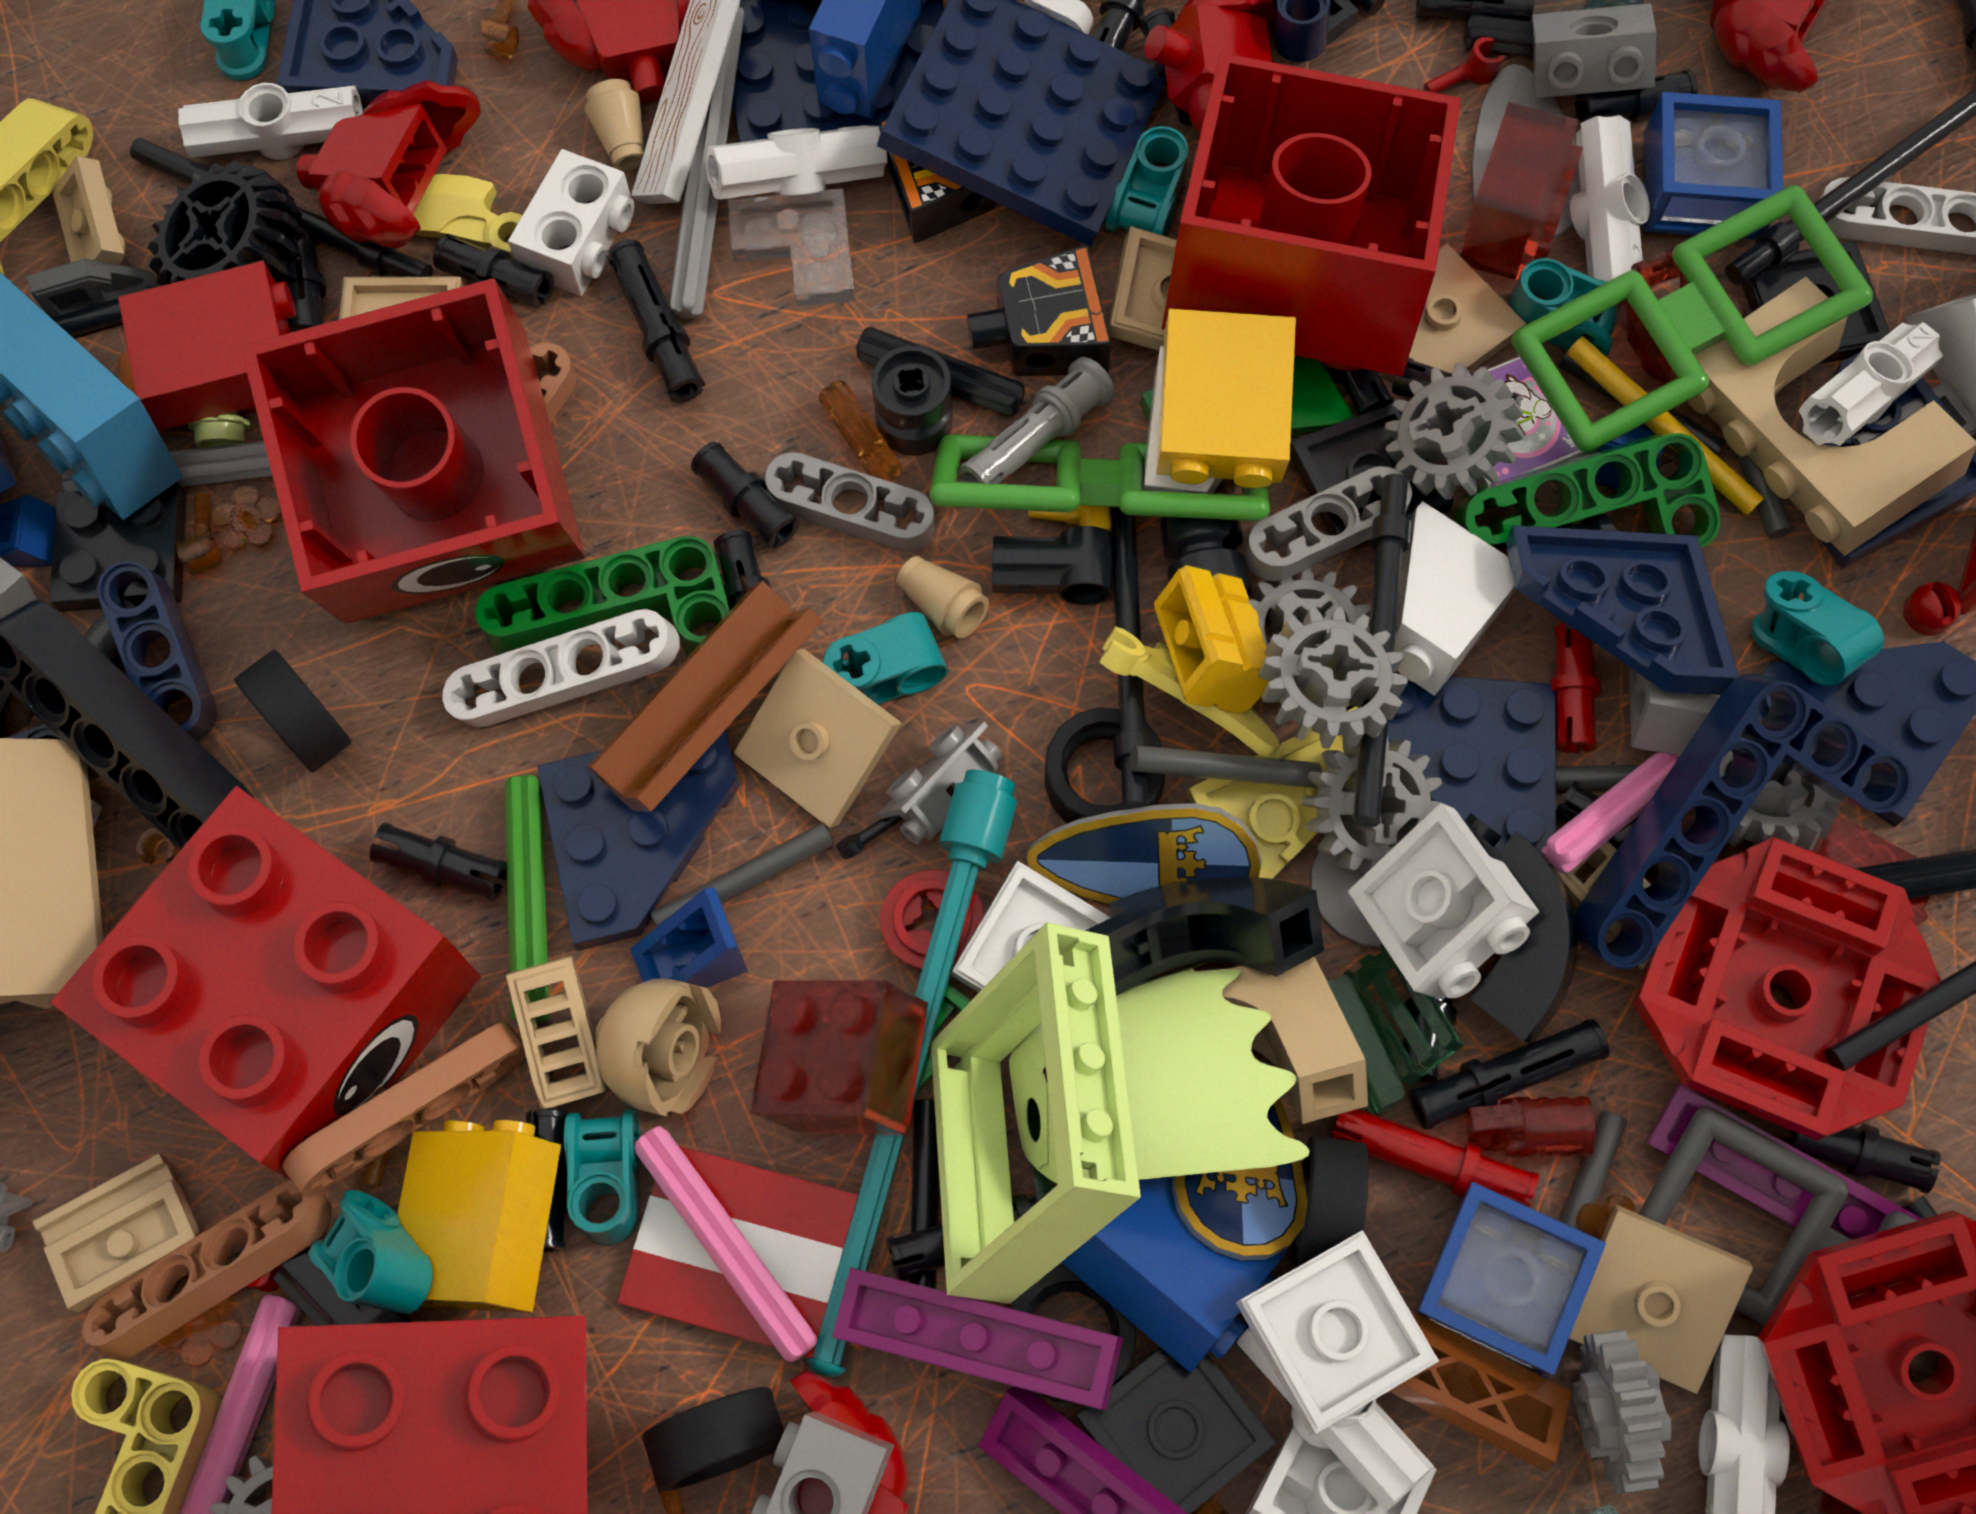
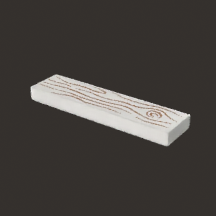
[631,0,740,204]

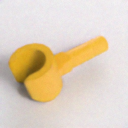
[1028,505,1112,533]

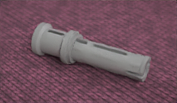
[958,357,1114,484]

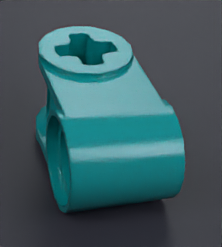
[200,0,275,81]
[1105,126,1188,237]
[1507,258,1630,357]
[1751,571,1884,687]
[823,612,949,705]
[564,1108,641,1246]
[308,1190,433,1314]

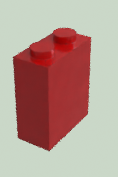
[118,260,296,431]

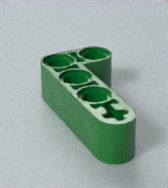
[1454,433,1720,548]
[475,536,730,657]

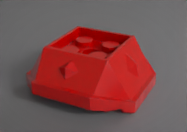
[1632,837,1941,1141]
[1758,1210,1976,1514]

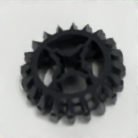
[147,160,305,286]

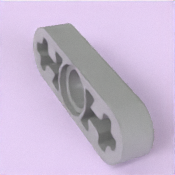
[765,452,935,551]
[1245,466,1412,581]

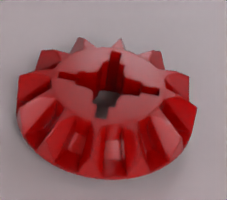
[880,869,984,971]

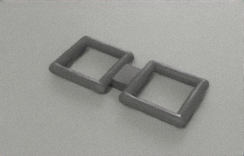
[1638,1106,1919,1382]

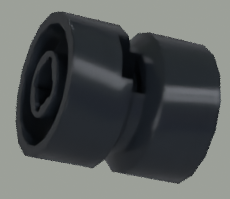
[871,345,953,456]
[1160,517,1252,597]

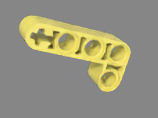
[0,98,93,275]
[71,1359,222,1514]

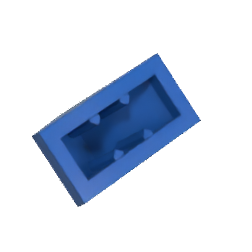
[630,888,748,988]

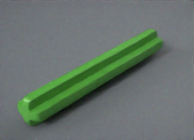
[504,775,549,1025]

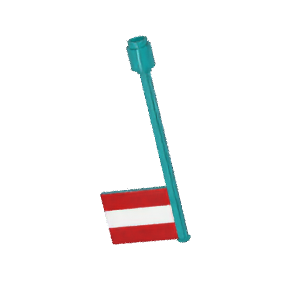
[617,769,1018,1378]

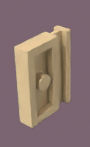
[33,1153,201,1313]

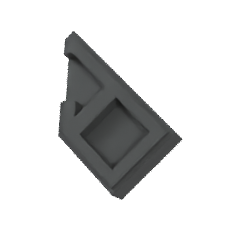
[27,259,158,318]

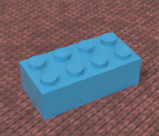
[0,272,183,520]

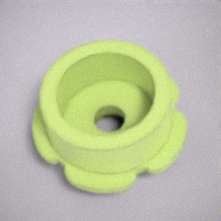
[188,411,250,448]

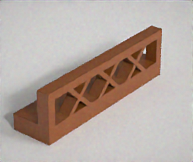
[586,580,823,812]
[1388,1309,1572,1472]

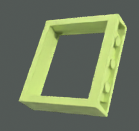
[931,922,1141,1304]

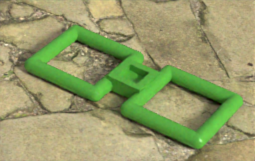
[1511,185,1873,452]
[930,434,1270,521]

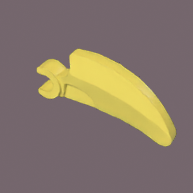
[413,174,522,260]
[1099,626,1280,758]

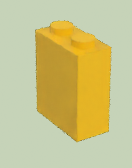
[1156,309,1296,488]
[397,1120,561,1313]

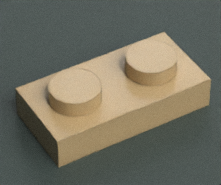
[52,156,125,265]

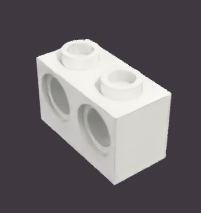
[508,149,635,297]

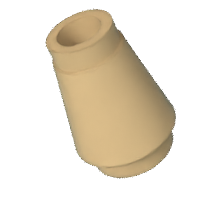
[584,79,645,171]
[896,556,989,639]

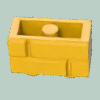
[1154,565,1270,714]

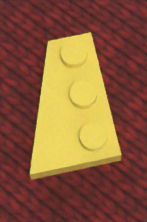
[1185,706,1358,879]

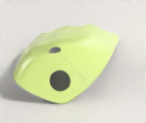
[1009,962,1310,1183]

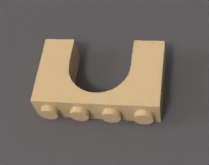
[1687,277,1976,556]
[1222,956,1368,1124]

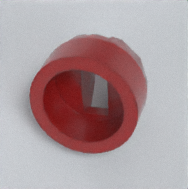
[1903,581,1962,636]

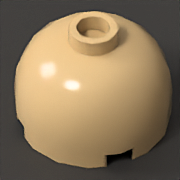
[595,978,721,1116]

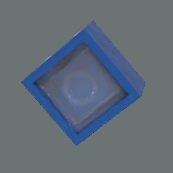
[1643,91,1783,240]
[1414,1182,1606,1379]

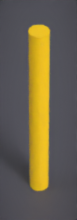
[1566,336,1765,516]

